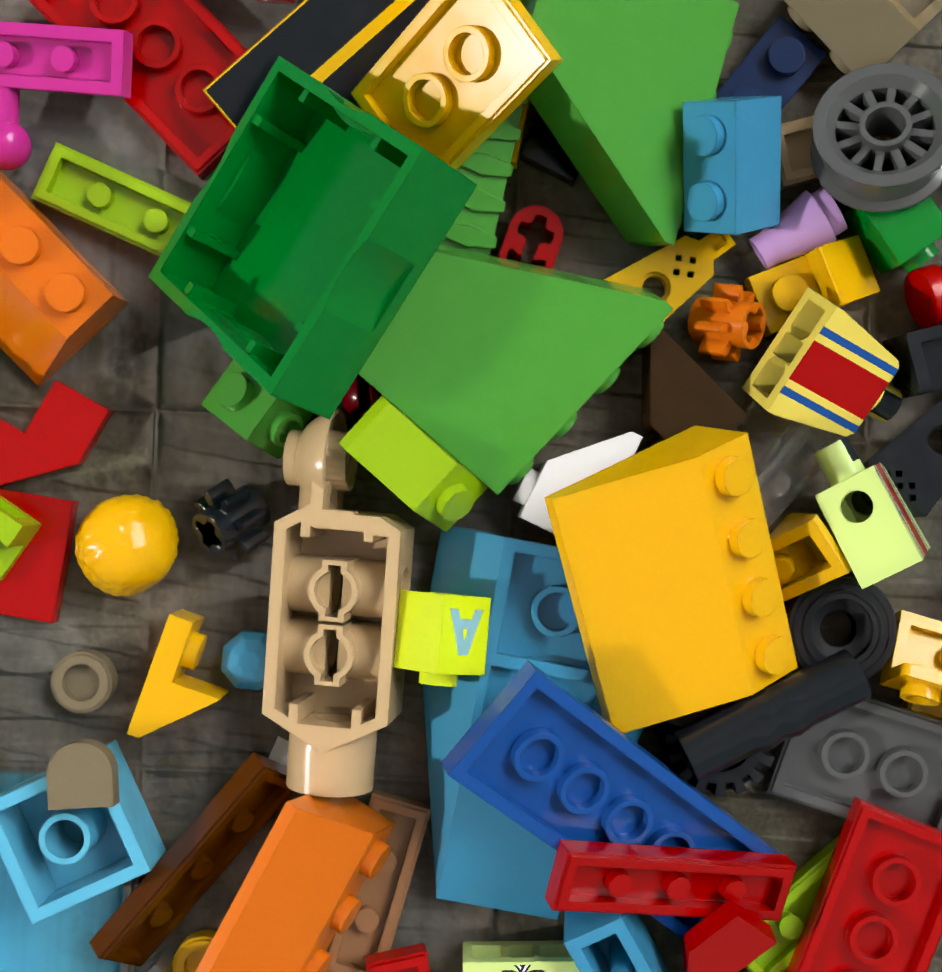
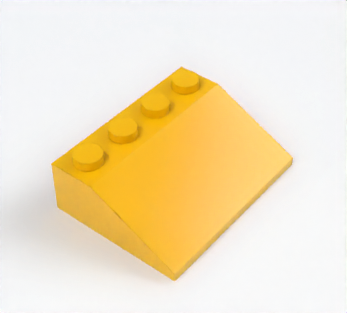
[544,426,798,733]

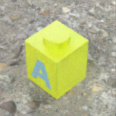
[393,590,491,687]

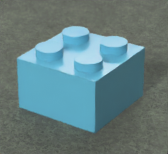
[0,740,166,925]

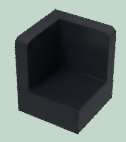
[882,324,942,399]

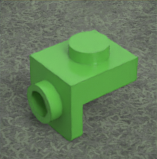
[201,359,313,459]

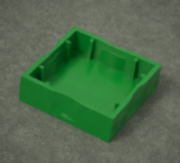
[148,56,477,420]

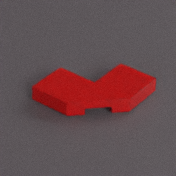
[0,380,114,487]
[681,899,777,972]

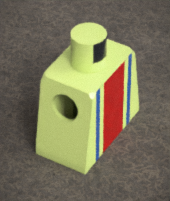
[813,436,931,589]

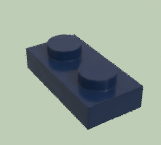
[716,15,827,110]

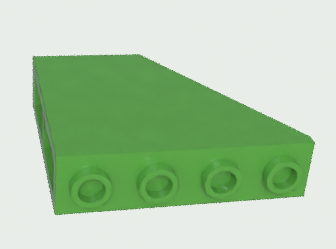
[520,0,739,246]
[359,245,673,495]

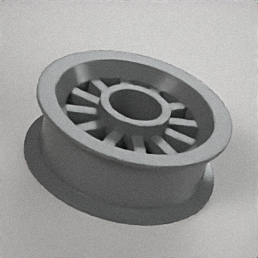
[811,63,942,213]

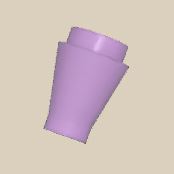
[749,187,847,270]

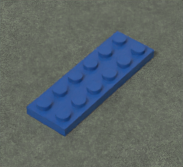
[441,660,781,938]

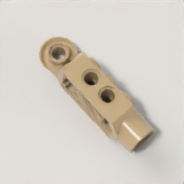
[262,409,415,797]

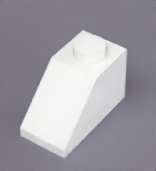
[513,431,643,534]

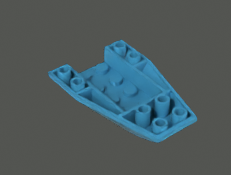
[423,526,644,920]

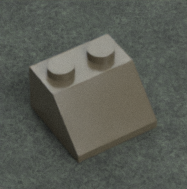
[784,0,942,74]

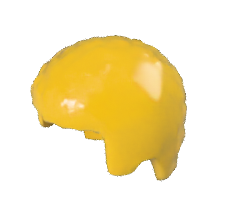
[75,494,179,597]

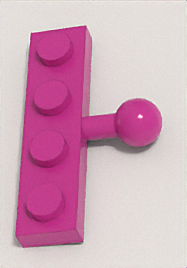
[0,21,133,171]

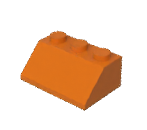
[0,170,129,386]
[195,794,395,972]

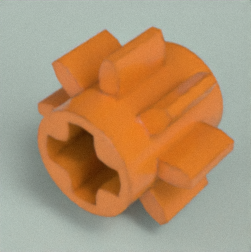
[688,283,766,362]

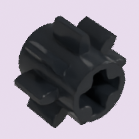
[192,479,270,561]

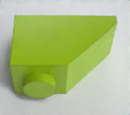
[339,395,488,532]

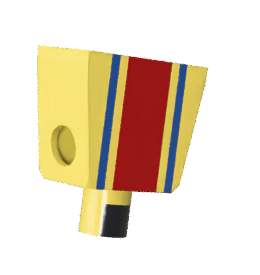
[742,287,902,437]

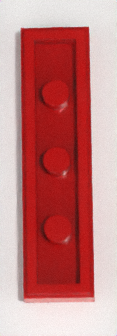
[544,839,797,921]

